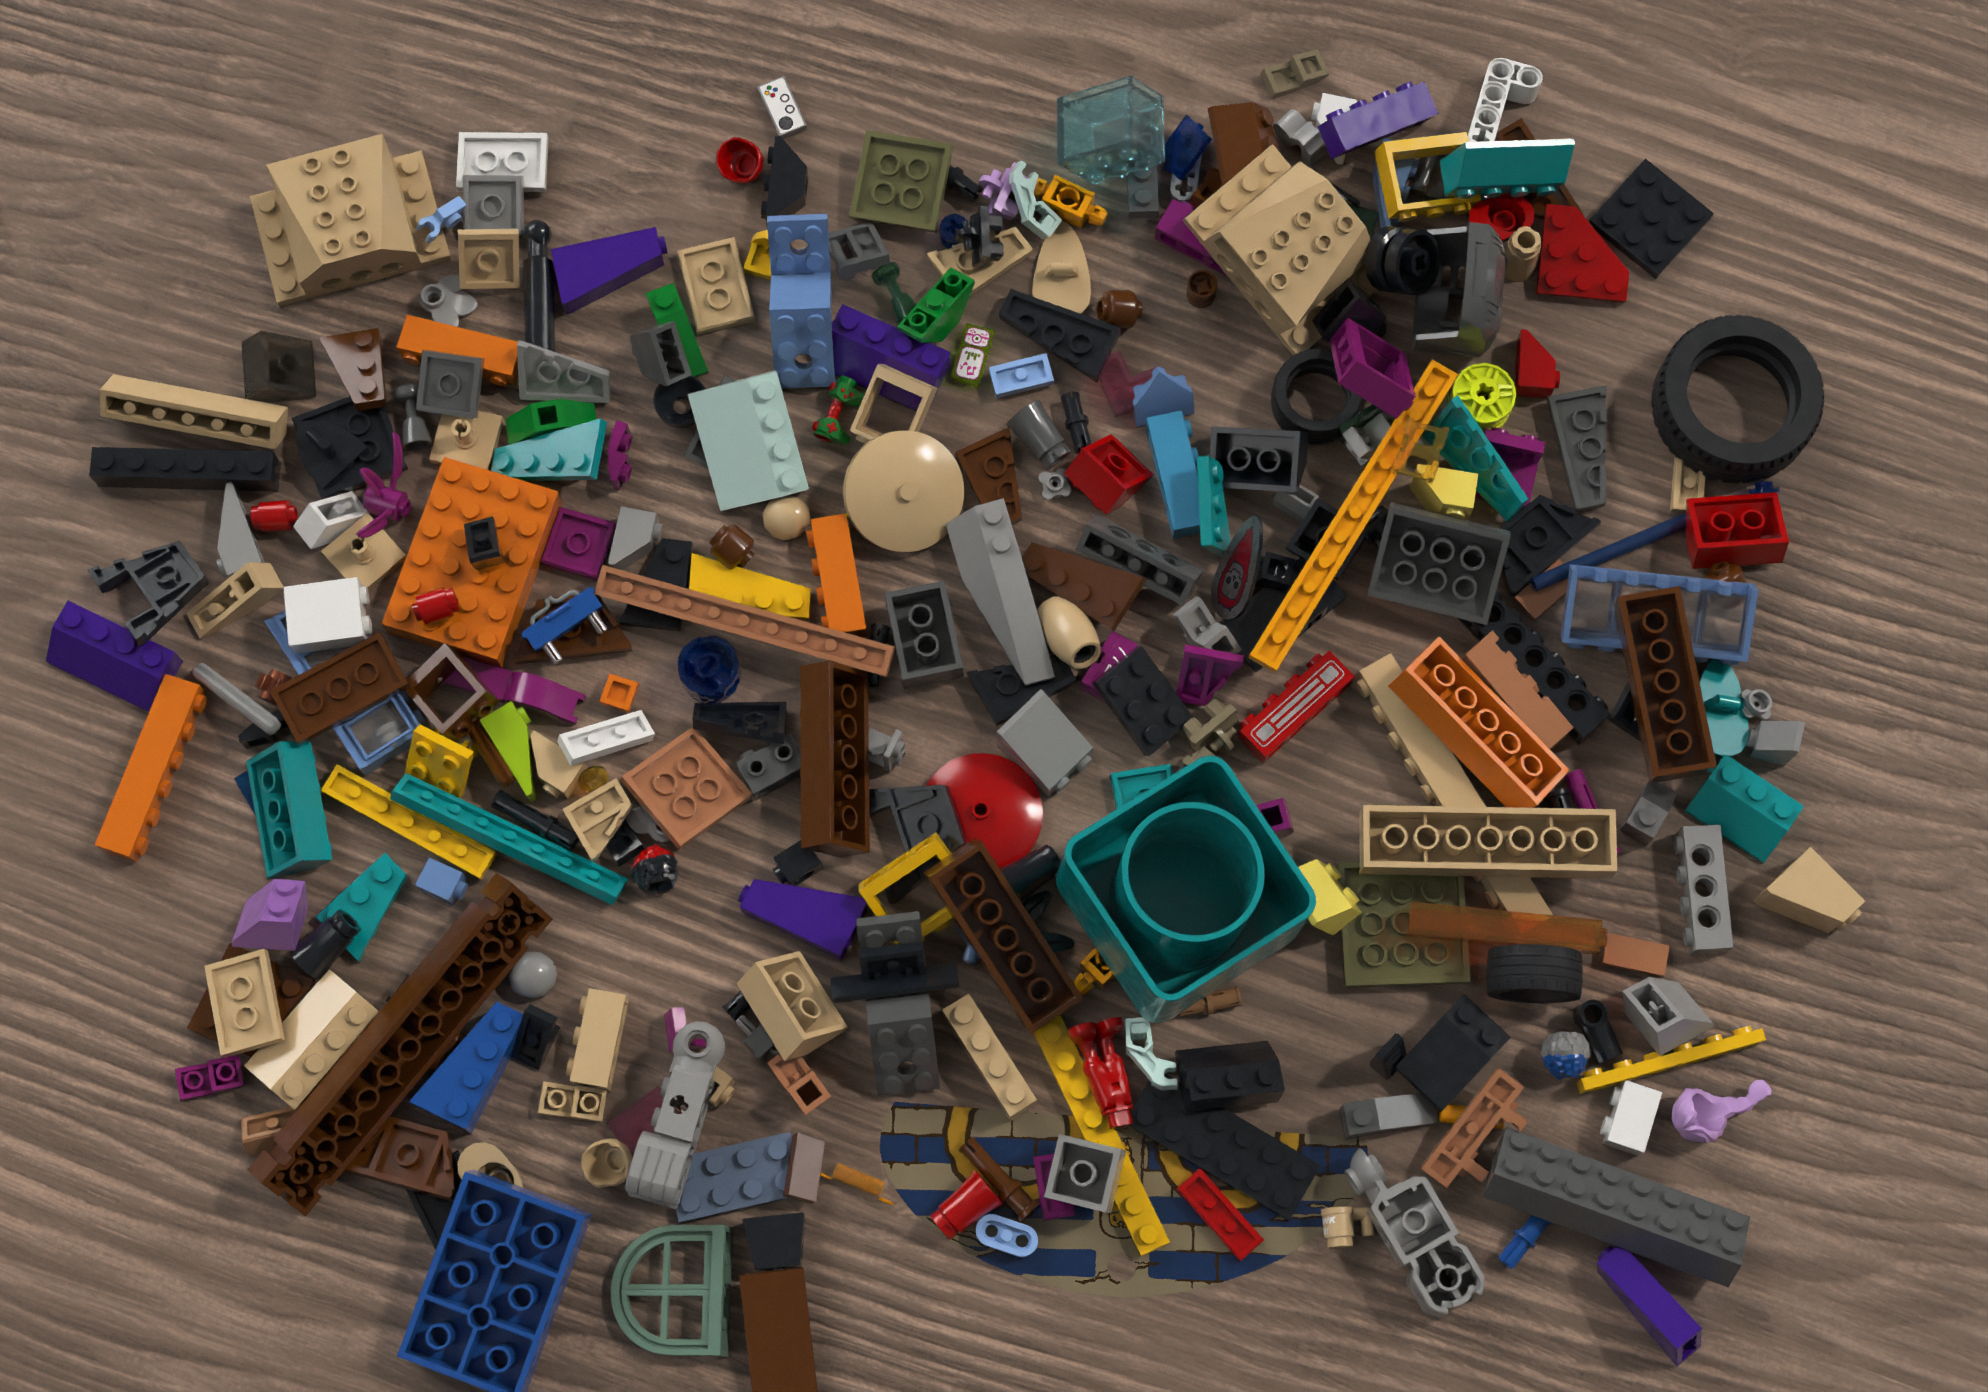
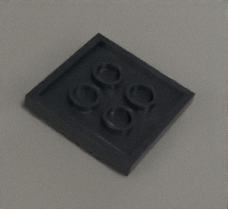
[1589,158,1714,279]
[292,397,408,499]

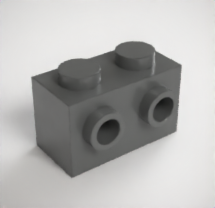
[736,733,801,801]

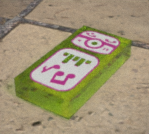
[951,323,995,388]

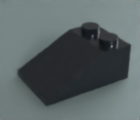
[1394,994,1511,1112]

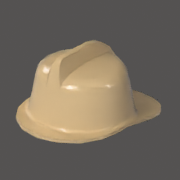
[457,1142,523,1188]

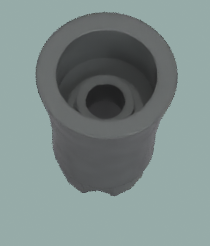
[1006,400,1071,469]

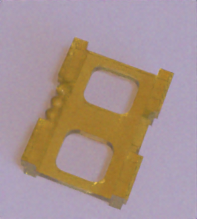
[1392,417,1449,484]

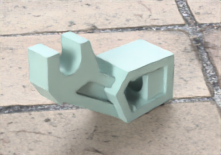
[1009,161,1062,239]
[1125,1017,1178,1091]

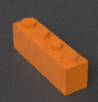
[396,315,518,386]
[806,513,868,638]

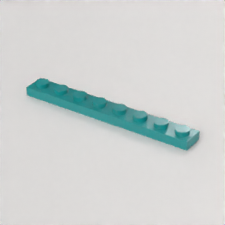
[390,773,628,905]

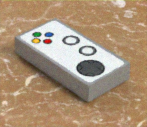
[757,76,807,139]

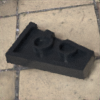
[966,655,1077,726]
[692,702,787,744]

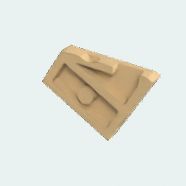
[562,778,633,862]

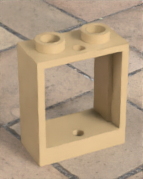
[850,364,938,444]

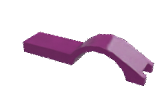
[445,656,586,725]

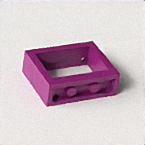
[1330,318,1416,419]

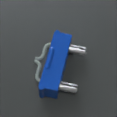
[521,587,607,664]

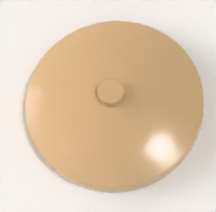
[843,431,964,552]

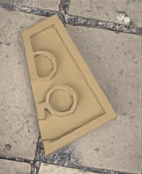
[926,227,1033,296]

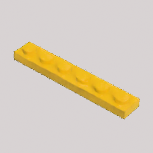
[321,764,497,881]
[1576,1026,1766,1095]

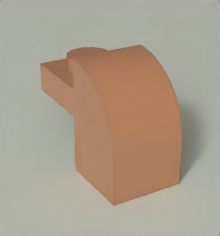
[766,1053,831,1115]

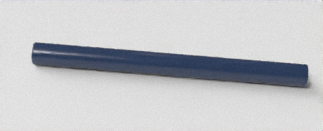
[1530,512,1686,592]

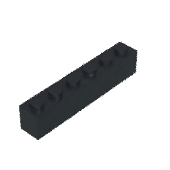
[89,447,281,492]

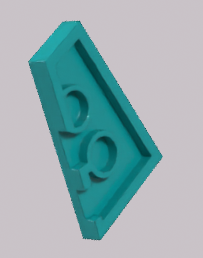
[1197,455,1231,558]
[316,853,408,962]

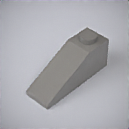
[216,482,265,577]

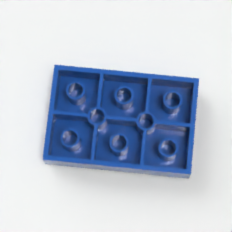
[397,1169,592,1392]

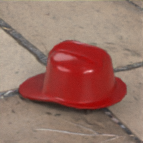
[1469,193,1535,242]

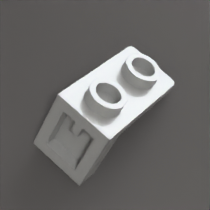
[869,728,906,773]

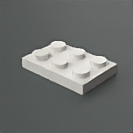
[456,132,549,192]

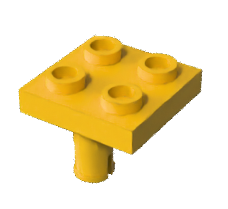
[404,724,479,798]

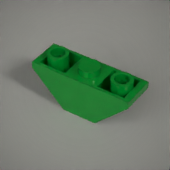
[897,267,975,343]
[505,399,597,445]

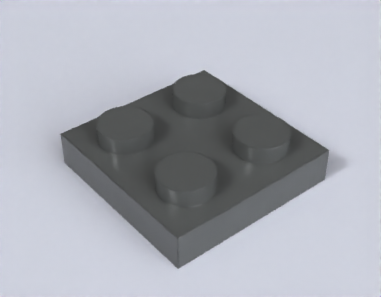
[416,350,484,419]

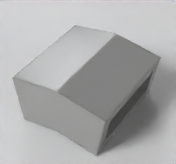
[1272,484,1319,523]

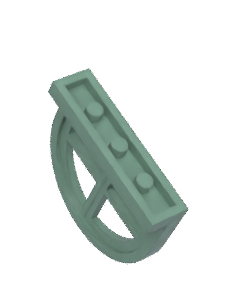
[611,1225,733,1357]

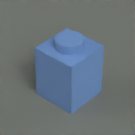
[415,857,468,906]

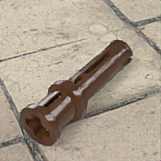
[959,1137,1041,1223]

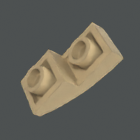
[537,1081,607,1122]

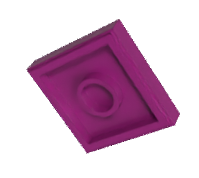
[540,507,617,581]

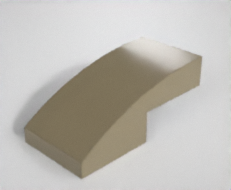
[1260,49,1329,99]

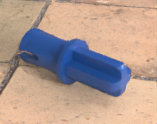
[1498,1215,1552,1269]

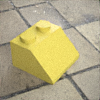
[1410,464,1478,521]
[1298,859,1362,935]

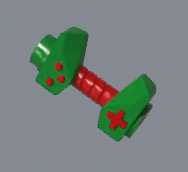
[812,376,865,445]

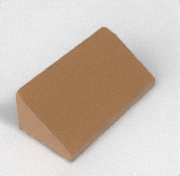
[241,1104,302,1156]

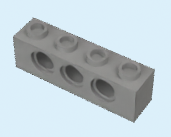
[1673,825,1733,955]

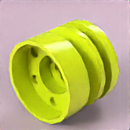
[1447,363,1516,432]

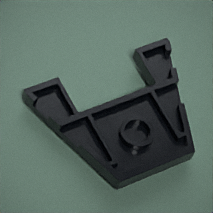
[88,541,209,647]
[869,785,967,904]

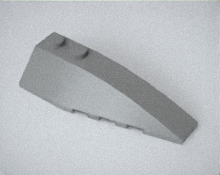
[946,498,1055,686]

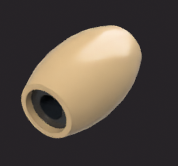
[1037,597,1101,669]

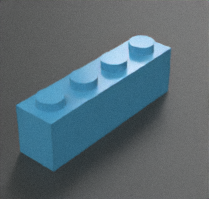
[1145,410,1200,539]

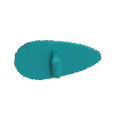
[1699,658,1749,758]

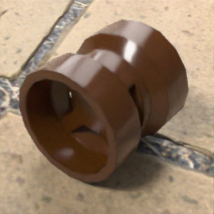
[1186,270,1217,308]

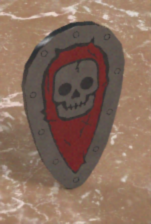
[1211,515,1263,620]

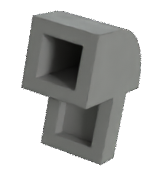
[1342,413,1395,466]
[1173,596,1242,654]

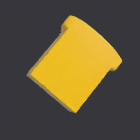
[743,230,771,280]

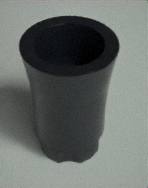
[1000,844,1061,903]
[290,909,361,980]

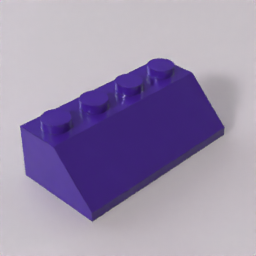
[832,304,951,411]
[46,600,183,712]

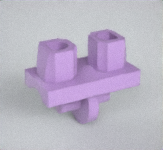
[979,162,1027,220]

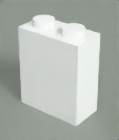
[283,577,372,654]

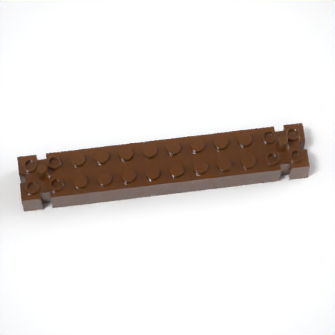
[247,873,553,1217]

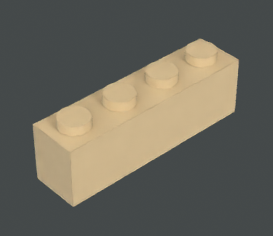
[942,993,1037,1121]

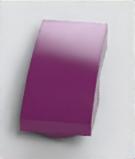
[608,420,633,491]
[175,1055,244,1102]

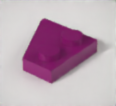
[1176,644,1244,706]

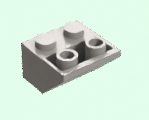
[1622,977,1714,1056]

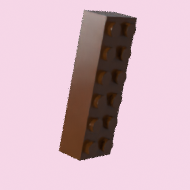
[1614,586,1717,784]
[800,660,870,858]
[924,838,1083,1034]

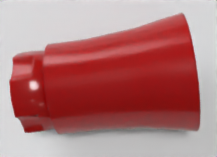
[930,1169,1003,1240]

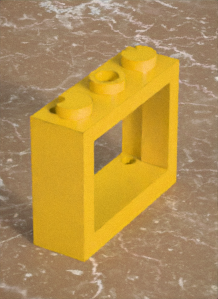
[1374,132,1481,222]
[859,832,952,945]

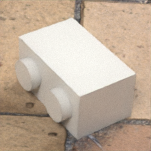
[1600,1080,1662,1156]

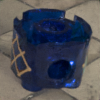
[678,636,742,703]

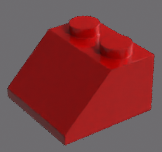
[1064,434,1154,515]

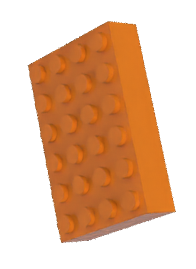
[381,457,563,668]

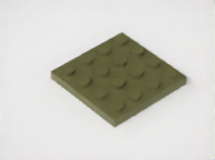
[1337,862,1471,988]

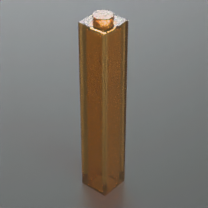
[1408,902,1607,955]

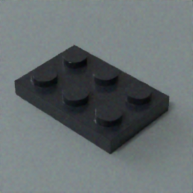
[1092,645,1194,756]

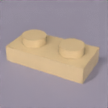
[1670,456,1705,514]

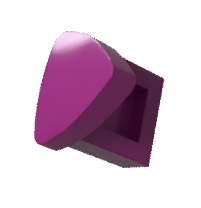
[664,1007,706,1052]

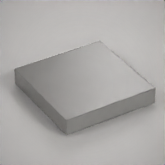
[463,175,524,235]

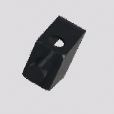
[1312,279,1386,341]
[743,1212,806,1272]

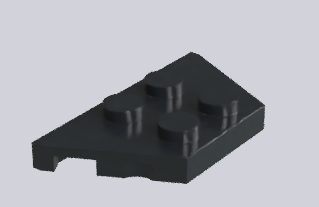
[1499,495,1601,597]

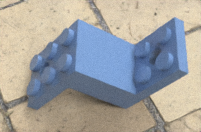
[767,214,835,389]

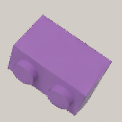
[232,879,308,951]

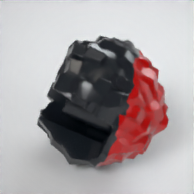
[630,844,679,895]

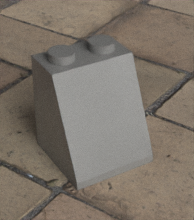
[997,689,1093,797]

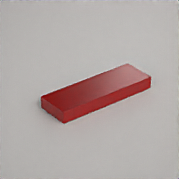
[1176,1168,1264,1262]

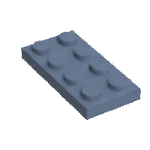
[676,1132,792,1223]

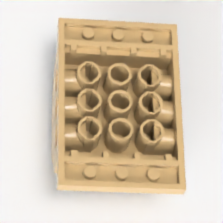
[250,134,452,307]
[1182,144,1377,356]

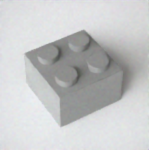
[1044,1134,1126,1213]

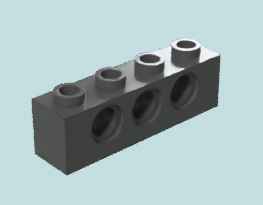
[1075,515,1204,606]

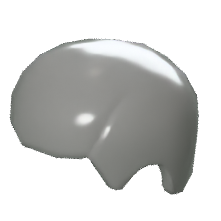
[507,951,557,999]

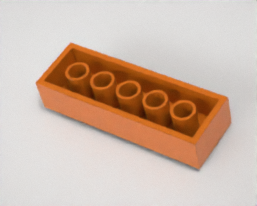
[1388,636,1569,808]

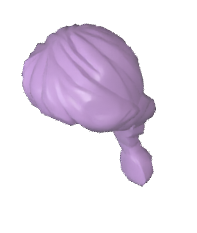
[1672,1080,1772,1144]

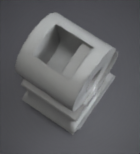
[1273,109,1328,168]

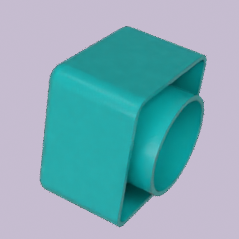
[1056,756,1316,1023]

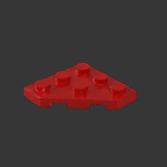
[1536,204,1630,303]

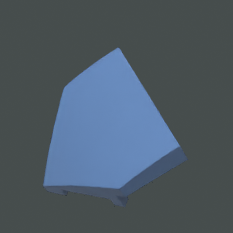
[1132,366,1194,427]

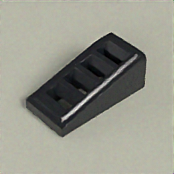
[1370,1033,1407,1080]

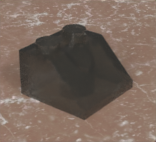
[241,330,316,403]

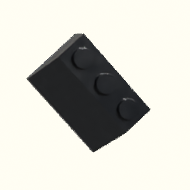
[1210,426,1309,493]
[1175,1041,1285,1113]

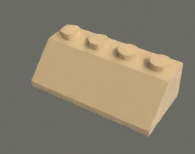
[244,969,379,1110]

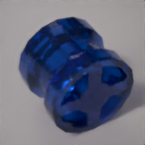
[940,214,966,249]

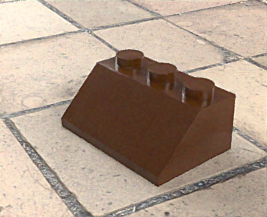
[1207,102,1279,186]

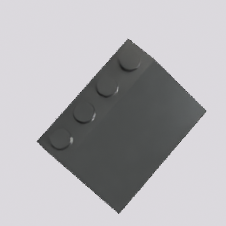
[1367,502,1511,625]

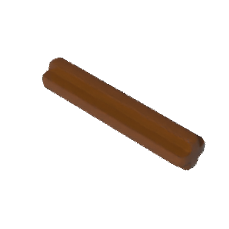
[469,720,515,788]

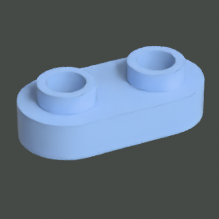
[976,1214,1038,1258]

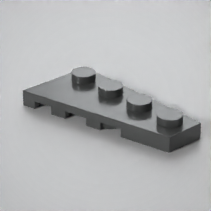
[1546,385,1607,512]

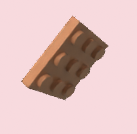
[621,727,752,850]

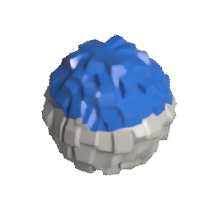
[1540,1031,1590,1080]

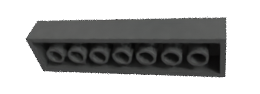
[1483,1127,1750,1287]

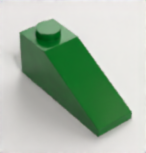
[645,283,709,378]

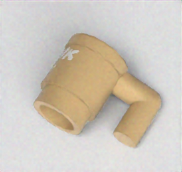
[1321,1207,1375,1249]

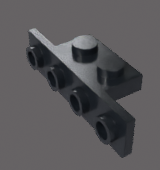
[831,942,959,1003]

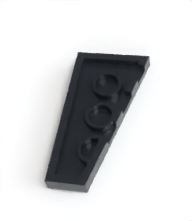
[999,289,1121,383]

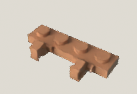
[1421,1066,1528,1188]

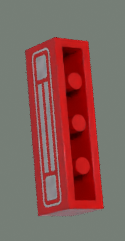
[1238,650,1355,764]

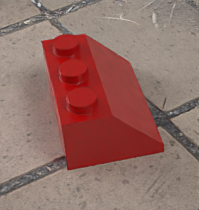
[1686,492,1789,569]

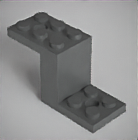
[856,911,940,1096]

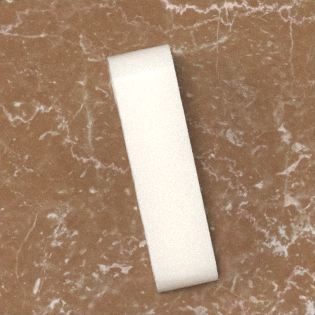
[1468,58,1543,142]

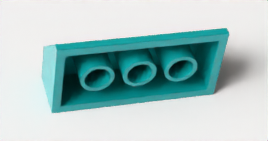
[1440,139,1575,199]
[246,741,332,879]

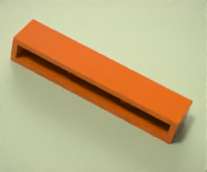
[95,674,207,863]

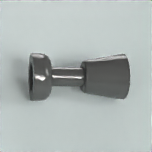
[393,384,432,451]

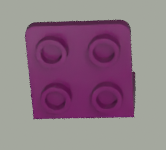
[1475,428,1545,508]

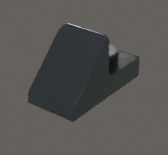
[464,516,505,570]
[511,1004,560,1070]

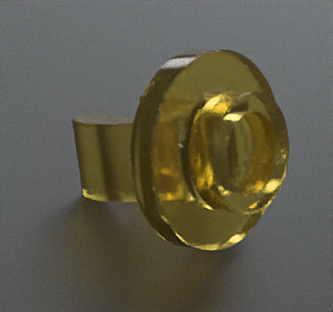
[578,766,609,792]

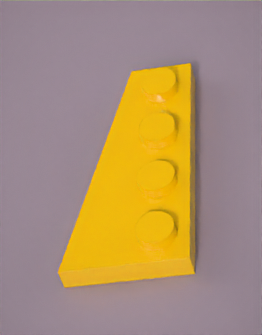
[689,553,811,621]

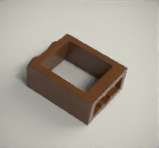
[404,643,500,743]

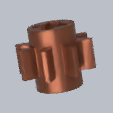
[254,669,292,706]

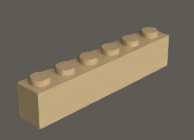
[100,374,288,449]

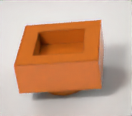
[599,673,640,713]

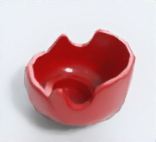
[715,137,764,184]

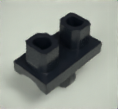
[955,206,1004,268]

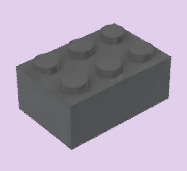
[884,581,964,689]

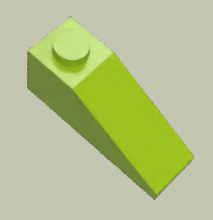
[480,701,536,803]

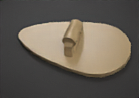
[1032,221,1091,314]

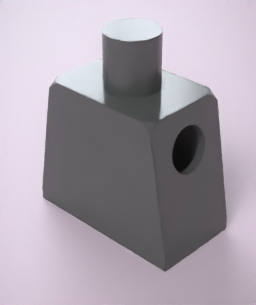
[630,321,692,386]

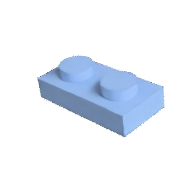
[989,353,1054,399]

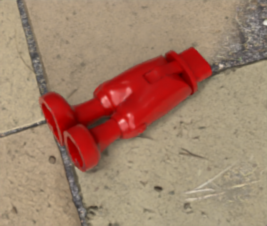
[1068,1017,1133,1129]

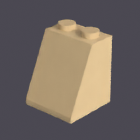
[1753,847,1865,934]

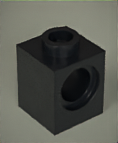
[772,840,823,886]

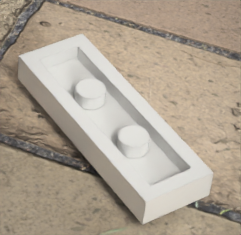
[557,710,655,766]

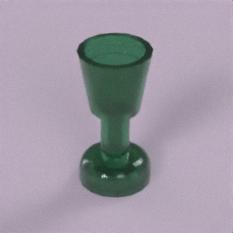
[871,262,917,325]

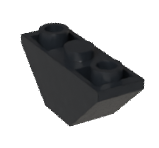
[761,136,809,230]

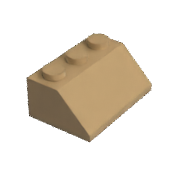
[737,951,848,1061]

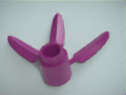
[356,432,411,538]

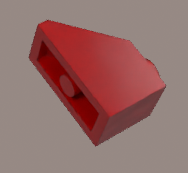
[1514,329,1560,398]

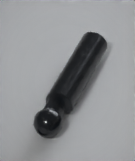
[522,220,555,352]

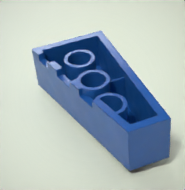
[409,1001,523,1134]

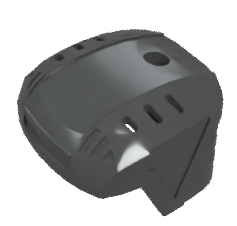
[1412,222,1507,358]

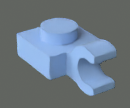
[416,196,466,243]

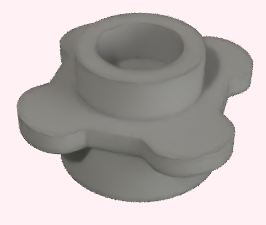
[1039,468,1071,500]
[1741,689,1772,720]

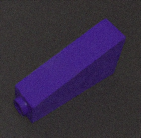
[551,227,668,314]
[738,879,869,961]
[1597,1246,1702,1367]

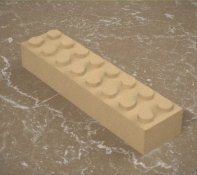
[1359,805,1617,879]

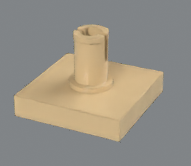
[458,229,520,289]
[429,411,504,470]
[321,512,407,592]

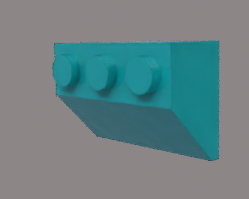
[1685,754,1804,863]

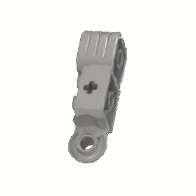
[625,1021,725,1209]
[1344,1148,1485,1319]

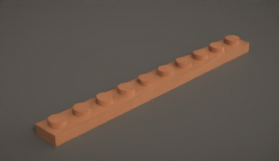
[594,565,895,677]

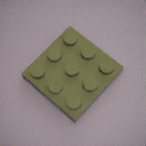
[849,130,954,233]

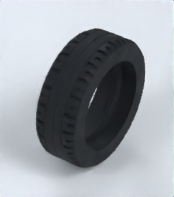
[1651,315,1825,483]

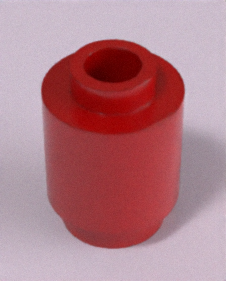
[251,500,298,532]
[412,587,460,626]

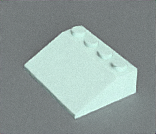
[688,370,809,511]

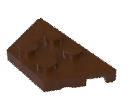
[513,595,633,664]
[344,1117,456,1202]

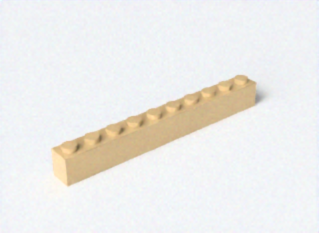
[1356,653,1554,940]

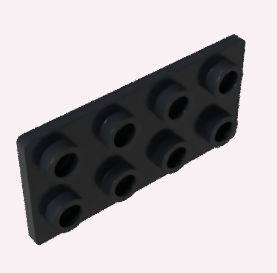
[1220,558,1346,672]

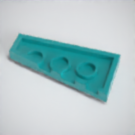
[1423,395,1528,521]
[491,418,607,481]

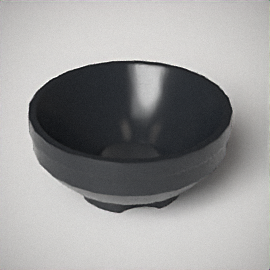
[653,376,706,428]

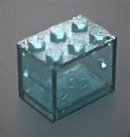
[1057,76,1165,184]

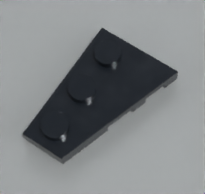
[619,538,693,632]

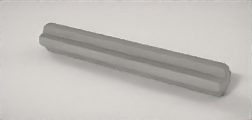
[192,663,281,735]

